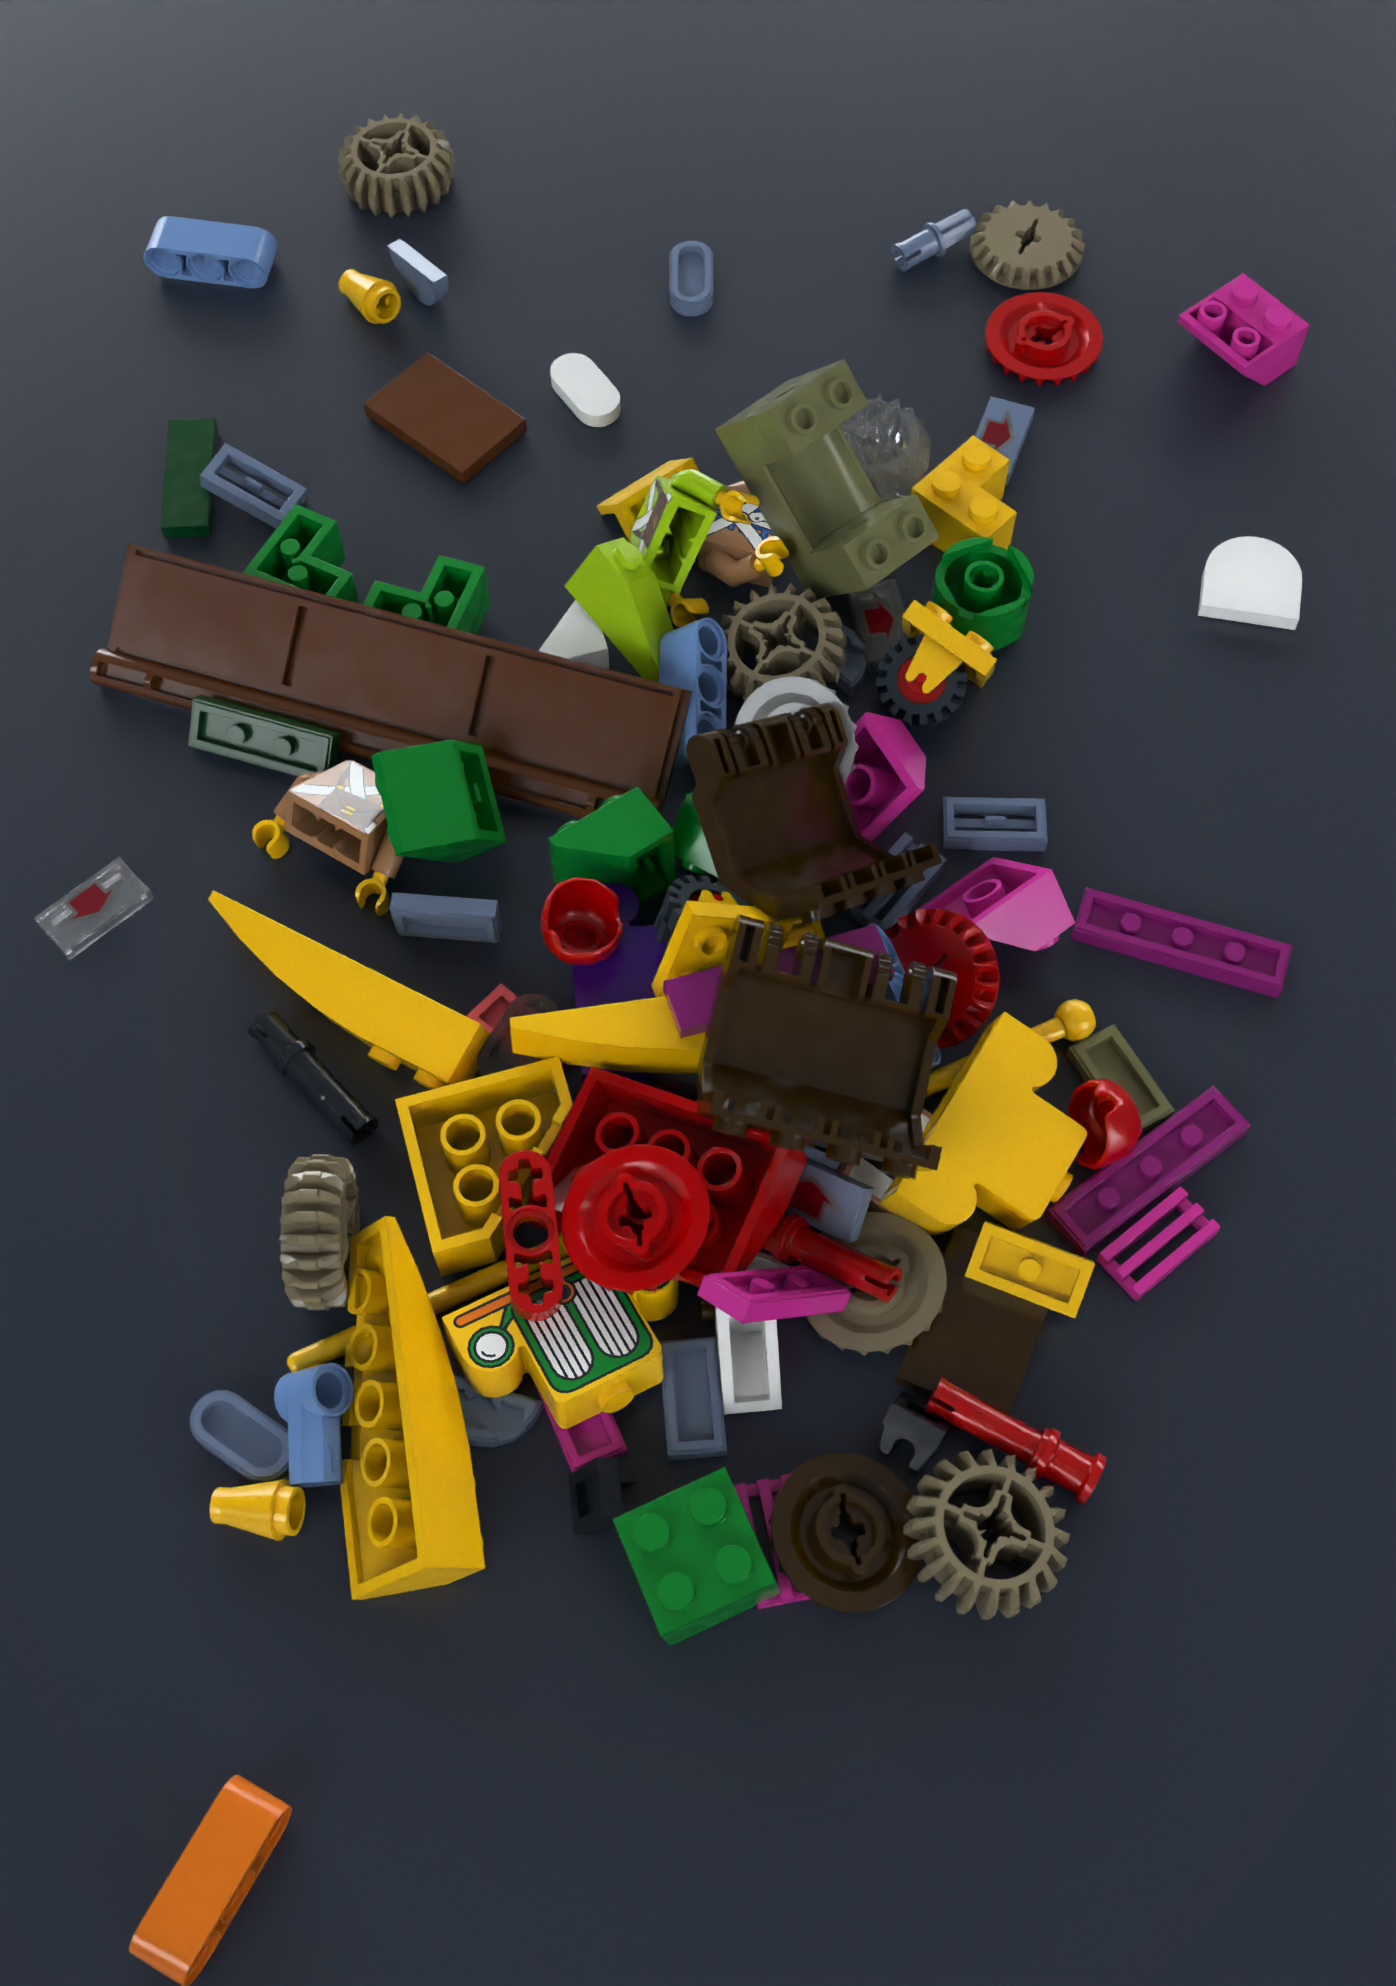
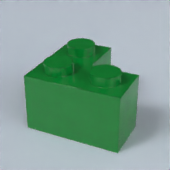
[243,504,360,604]
[363,555,491,634]

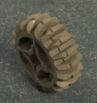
[338,113,455,219]
[721,583,847,702]
[279,1154,361,1310]
[903,1449,1071,1620]

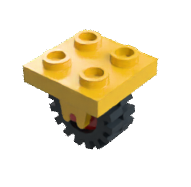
[876,600,997,729]
[651,875,794,997]

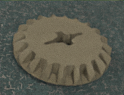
[970,200,1085,290]
[800,1212,947,1356]

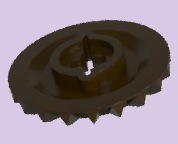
[768,1453,922,1614]

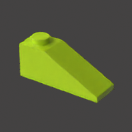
[564,537,674,682]

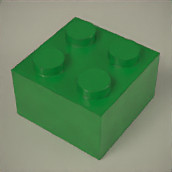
[612,1467,781,1646]

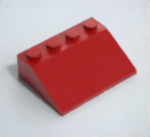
[525,1066,808,1288]

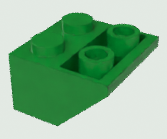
[371,739,507,863]
[548,786,675,907]

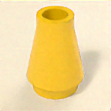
[338,269,401,324]
[209,1479,306,1541]

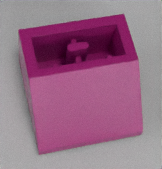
[1177,273,1310,386]

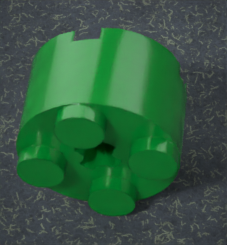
[931,537,1034,651]

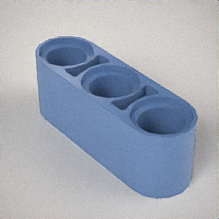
[144,216,278,288]
[659,617,727,768]

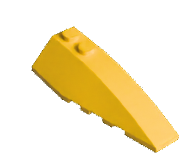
[340,1216,485,1600]

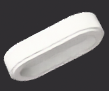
[550,353,621,427]

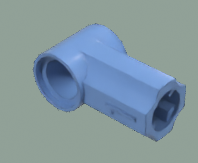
[274,1363,354,1488]

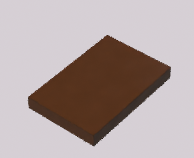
[364,352,527,484]

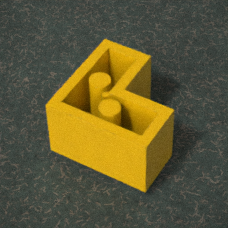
[911,435,1017,553]

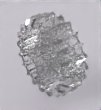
[840,393,931,502]

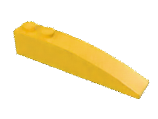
[208,890,495,1090]
[509,996,706,1074]

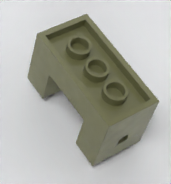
[715,359,940,599]

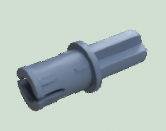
[892,209,977,272]

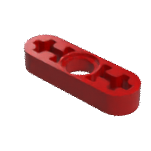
[499,1150,563,1321]

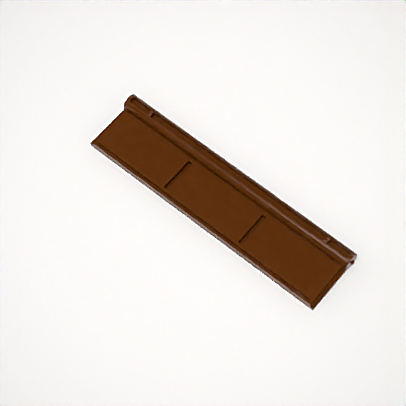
[90,543,693,818]

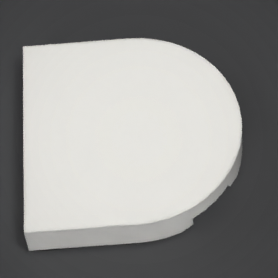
[1198,536,1302,630]

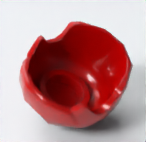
[541,877,624,965]
[1068,1079,1142,1170]

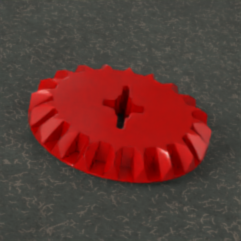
[984,292,1103,386]
[883,908,999,1049]
[561,1144,713,1295]

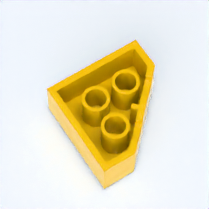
[395,1057,573,1277]

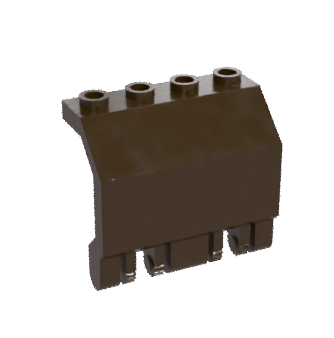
[686,703,942,925]
[697,914,957,1180]

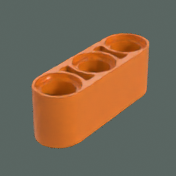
[129,1774,292,1986]

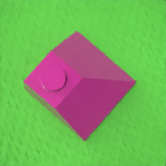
[845,712,926,842]
[914,857,1075,952]

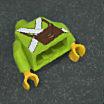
[630,469,760,627]

